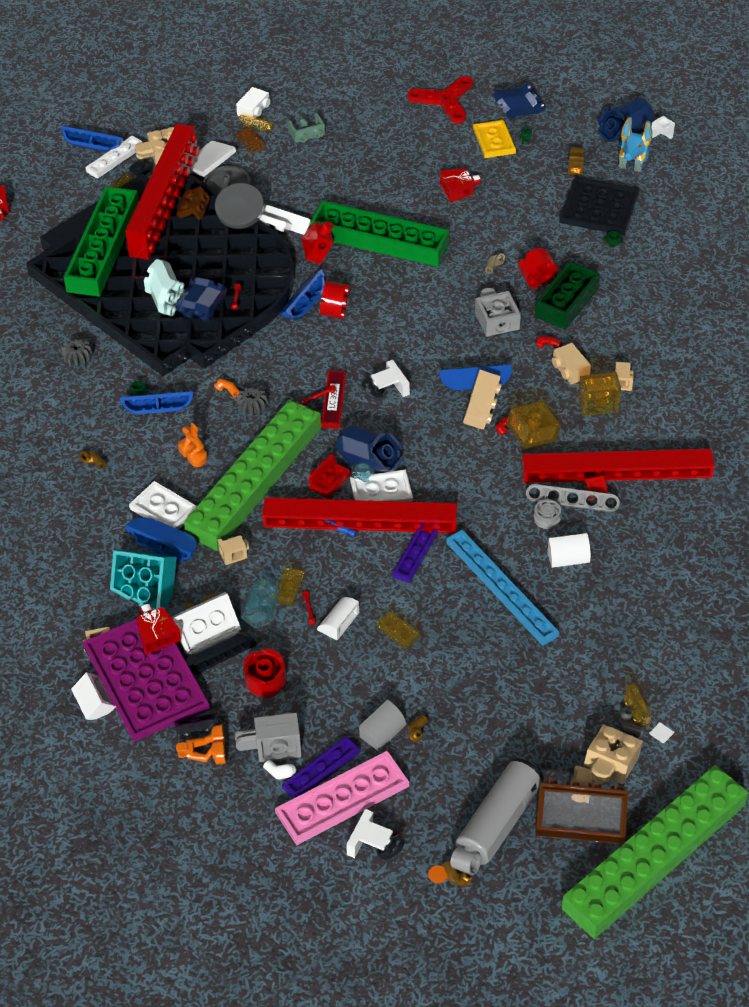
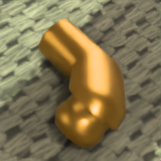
[79,451,106,470]
[408,714,428,742]
[443,860,473,887]

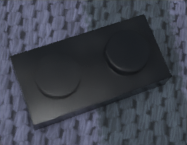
[174,713,218,736]

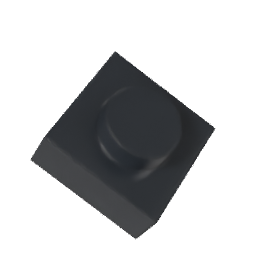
[129,159,152,176]

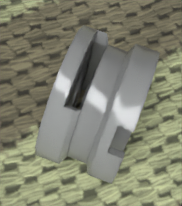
[534,499,561,529]

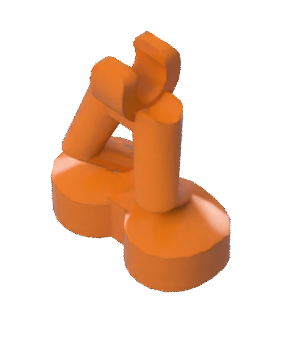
[178,423,208,467]
[176,724,227,765]

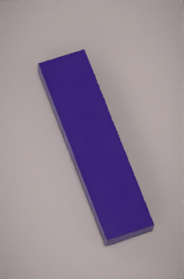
[392,523,438,583]
[282,736,360,799]

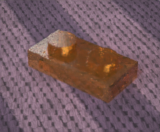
[236,127,266,154]

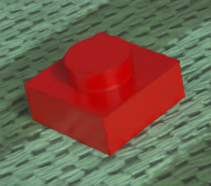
[585,475,608,499]

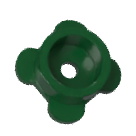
[519,125,532,144]
[603,231,624,247]
[129,381,148,396]

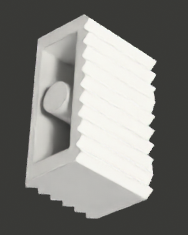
[236,87,270,121]

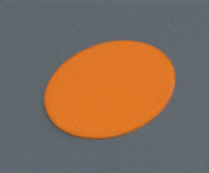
[428,865,448,883]

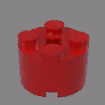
[518,248,558,289]
[319,281,350,320]
[243,649,286,698]

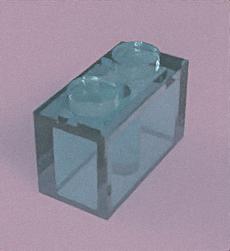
[241,579,280,628]

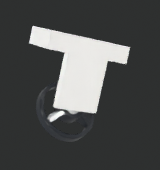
[362,360,410,398]
[347,809,405,860]

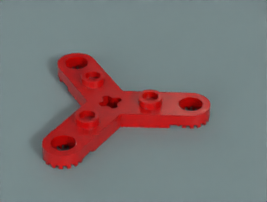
[408,76,473,124]

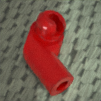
[535,336,563,349]
[495,413,518,436]

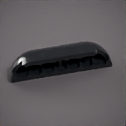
[184,631,258,676]

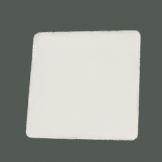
[649,722,674,744]

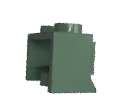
[288,113,325,143]

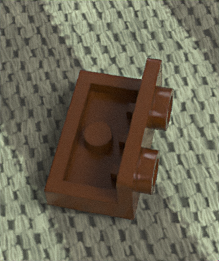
[176,186,210,220]

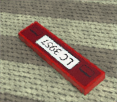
[321,371,346,429]

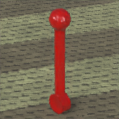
[231,284,241,310]
[301,385,336,405]
[302,591,316,625]

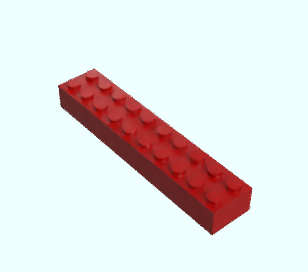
[125,124,199,260]

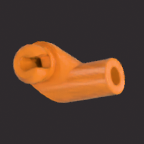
[214,378,239,397]

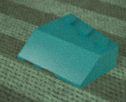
[110,549,177,610]

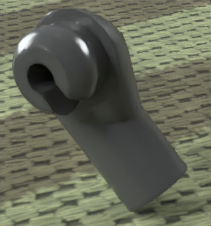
[619,710,645,738]

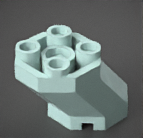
[144,259,184,316]

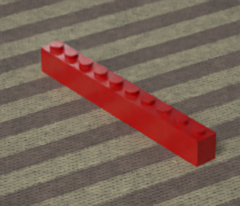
[522,449,715,483]
[262,498,457,534]

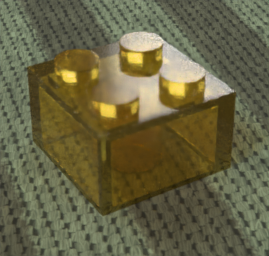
[578,372,621,417]
[507,400,561,449]

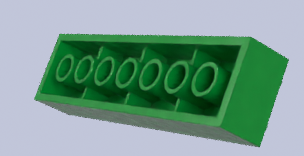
[64,187,139,297]
[310,201,449,267]

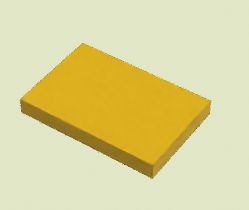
[473,120,516,158]

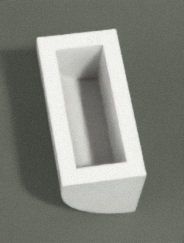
[547,533,590,568]
[317,597,359,640]
[71,672,115,720]

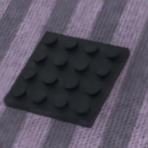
[559,176,640,236]

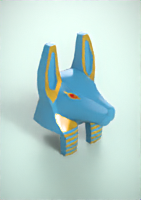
[619,117,653,172]

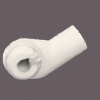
[263,760,296,780]

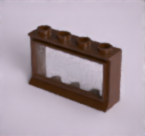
[535,779,629,846]

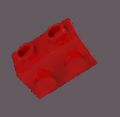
[308,454,351,499]

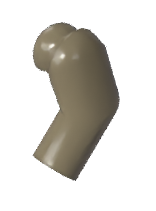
[485,253,505,274]

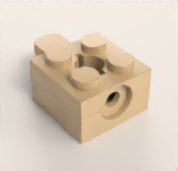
[135,127,174,165]
[583,724,643,785]

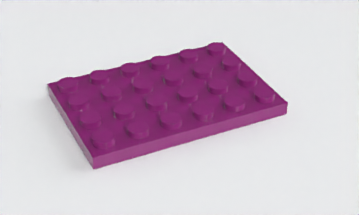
[82,619,210,743]

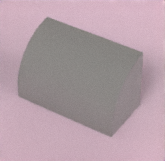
[359,699,406,751]

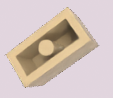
[552,343,591,384]

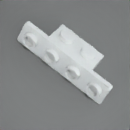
[259,204,311,235]

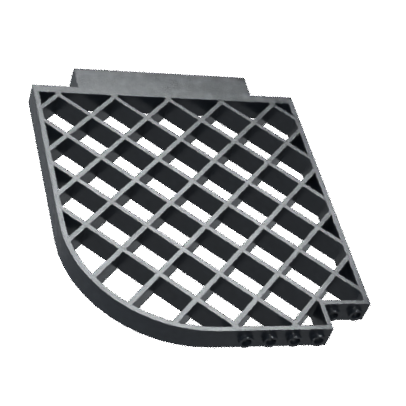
[26,173,294,376]

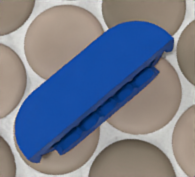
[62,126,123,152]
[280,269,325,319]
[439,365,512,390]
[120,391,193,414]
[126,517,197,562]

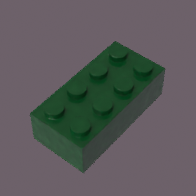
[535,261,600,330]

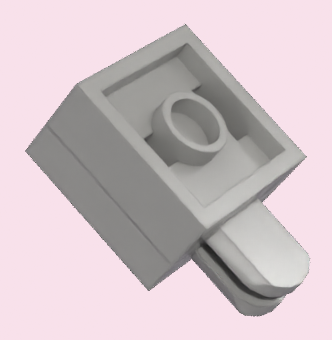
[475,288,521,337]
[235,713,301,762]

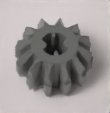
[61,338,92,368]
[236,386,268,416]

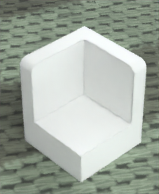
[652,116,675,139]

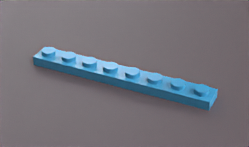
[446,530,559,646]

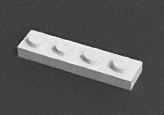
[86,136,143,179]

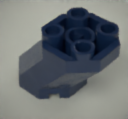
[492,82,546,120]
[598,98,654,142]
[175,277,227,321]
[336,426,403,472]

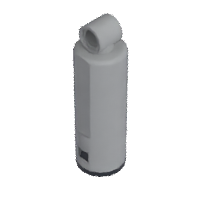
[450,758,544,875]

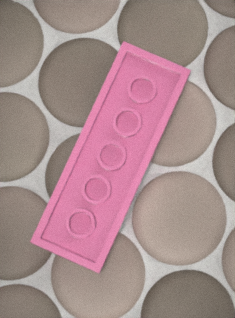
[275,751,409,846]

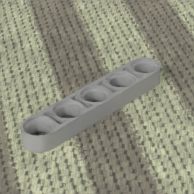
[526,484,620,512]

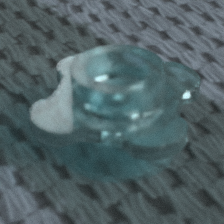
[352,463,374,482]

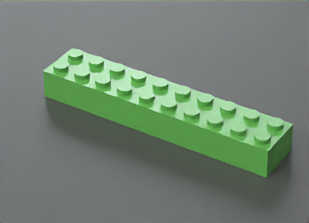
[184,400,321,551]
[562,765,749,939]

